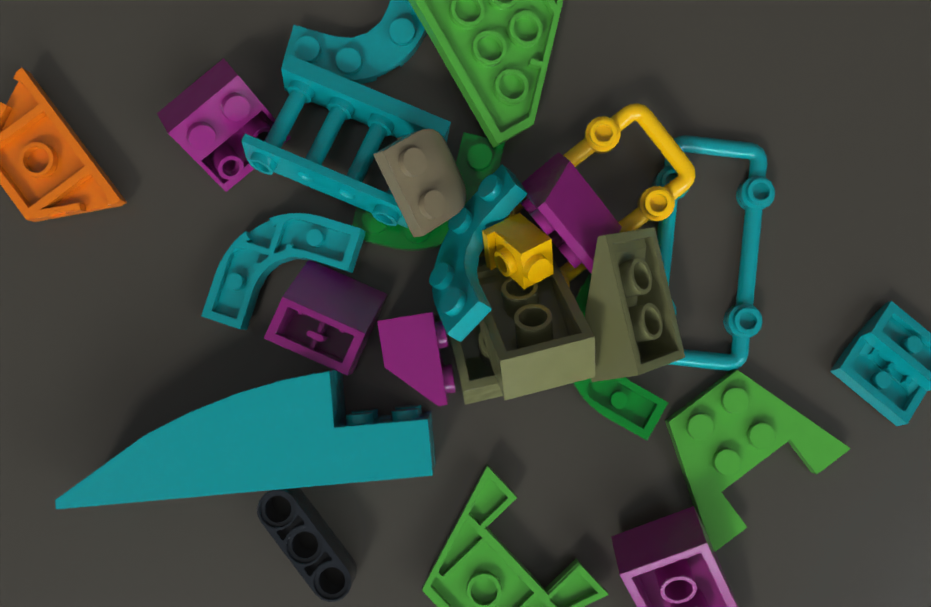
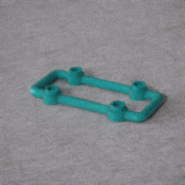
[652,135,775,371]

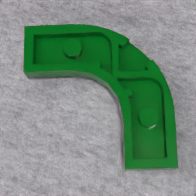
[352,132,505,251]
[573,272,669,441]

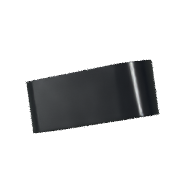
[257,488,357,602]

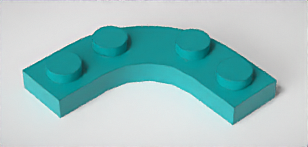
[282,0,427,84]
[429,164,528,342]
[201,213,366,330]

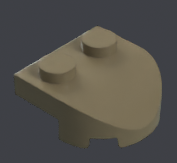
[373,129,466,237]

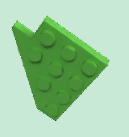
[408,0,563,148]

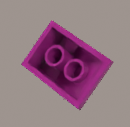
[611,506,739,607]

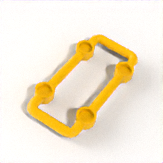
[479,103,696,287]

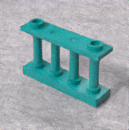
[241,54,451,228]

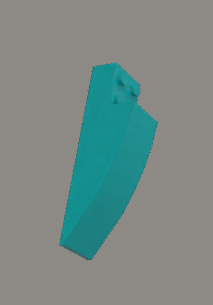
[55,369,436,509]

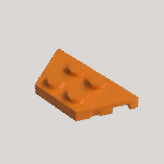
[0,68,127,222]

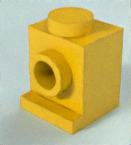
[482,213,554,289]

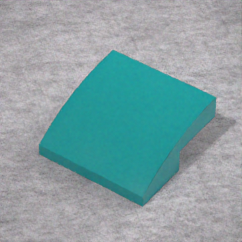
[830,301,931,426]

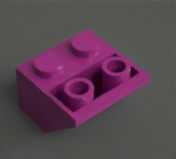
[156,58,291,192]
[521,152,622,274]
[264,260,388,375]
[377,312,456,406]

